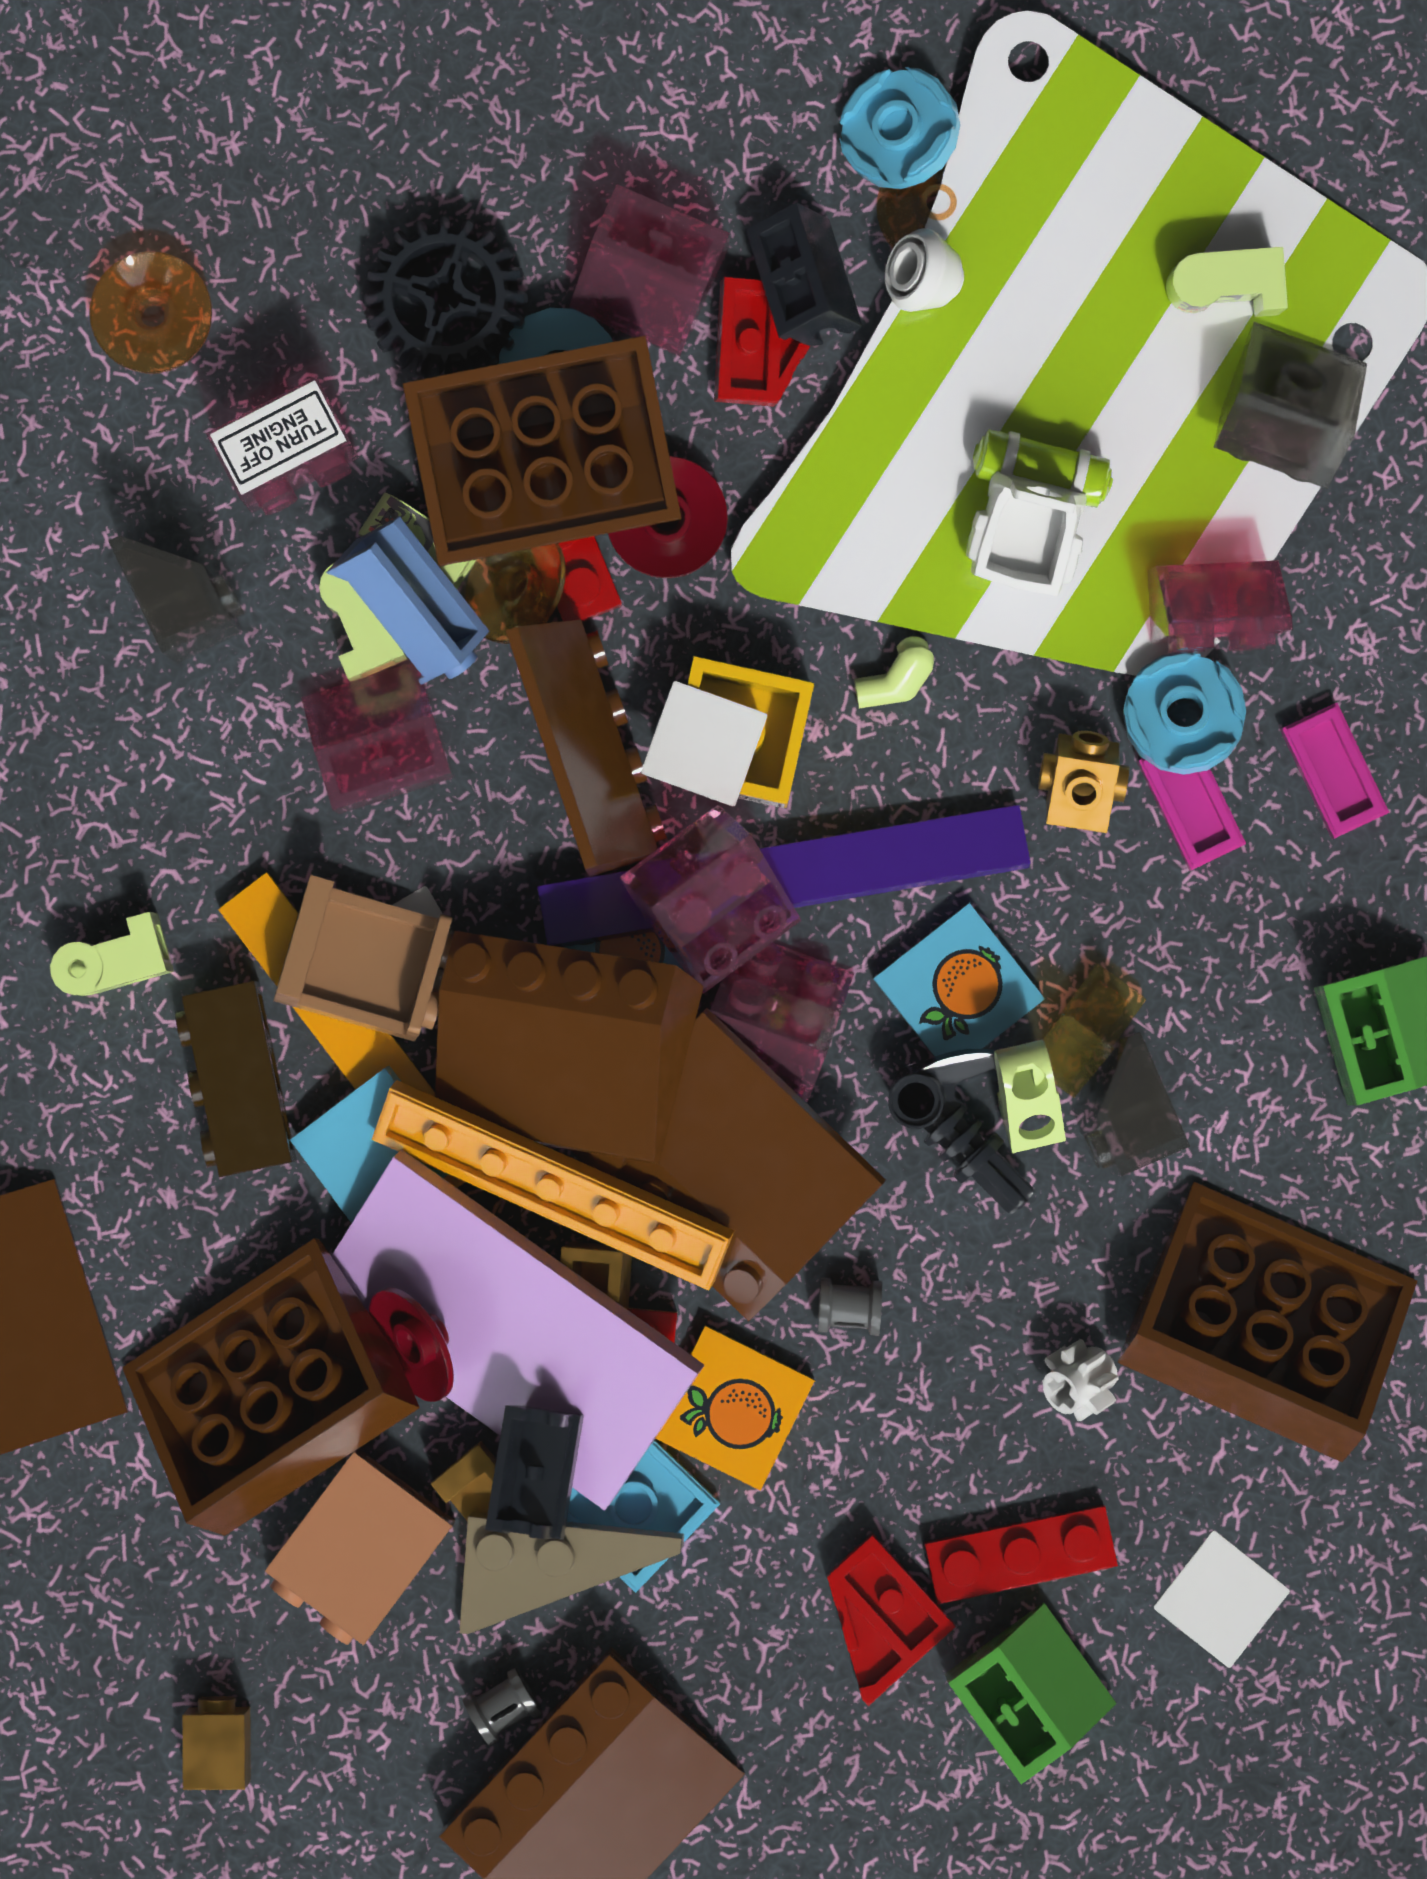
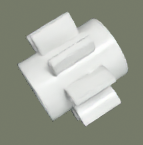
[1042,1339,1119,1421]

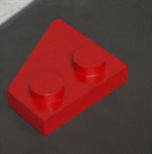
[714,277,810,407]
[827,1533,956,1706]

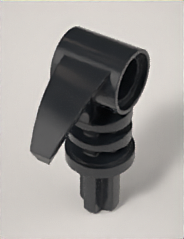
[888,1049,1034,1214]

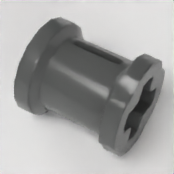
[818,1277,882,1336]
[462,1666,543,1746]

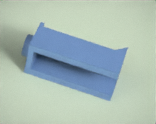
[326,516,489,685]

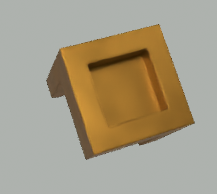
[431,1441,497,1522]

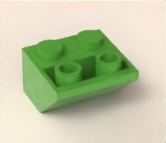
[1314,956,1427,1105]
[945,1602,1117,1785]

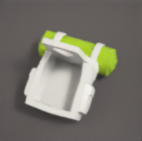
[966,429,1113,596]

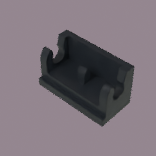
[746,202,863,346]
[485,1405,584,1539]

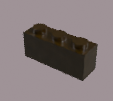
[175,981,297,1177]

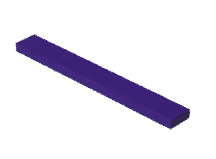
[537,805,1031,947]

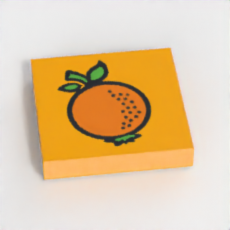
[655,1325,815,1491]

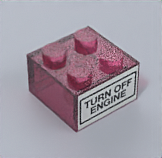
[206,376,359,516]

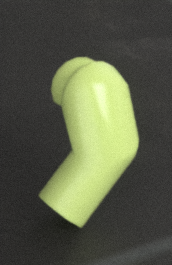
[854,636,934,709]

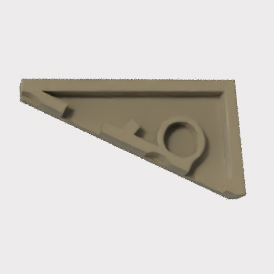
[459,1512,684,1634]

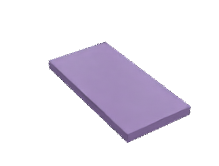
[331,1150,704,1511]

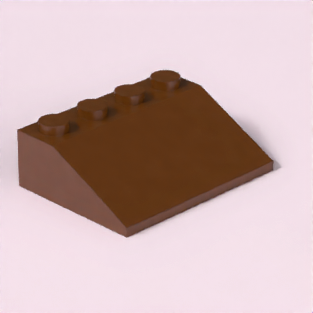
[403,336,682,567]
[505,620,667,877]
[435,931,704,1165]
[571,1008,886,1321]
[0,1179,129,1455]
[1117,1182,1418,1462]
[122,1238,420,1536]
[439,1647,745,1879]

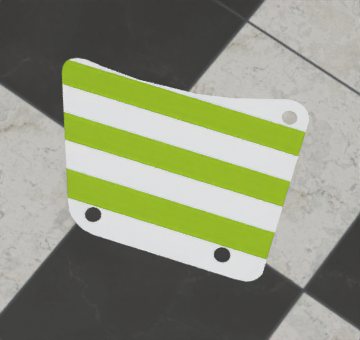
[731,11,1427,675]

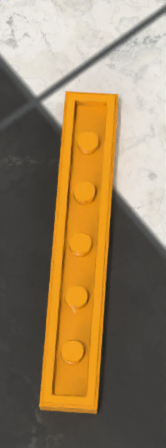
[218,872,465,1188]
[372,1080,735,1291]

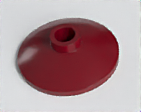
[608,456,728,579]
[369,1287,454,1402]

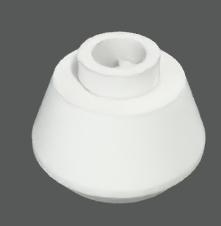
[885,228,964,312]

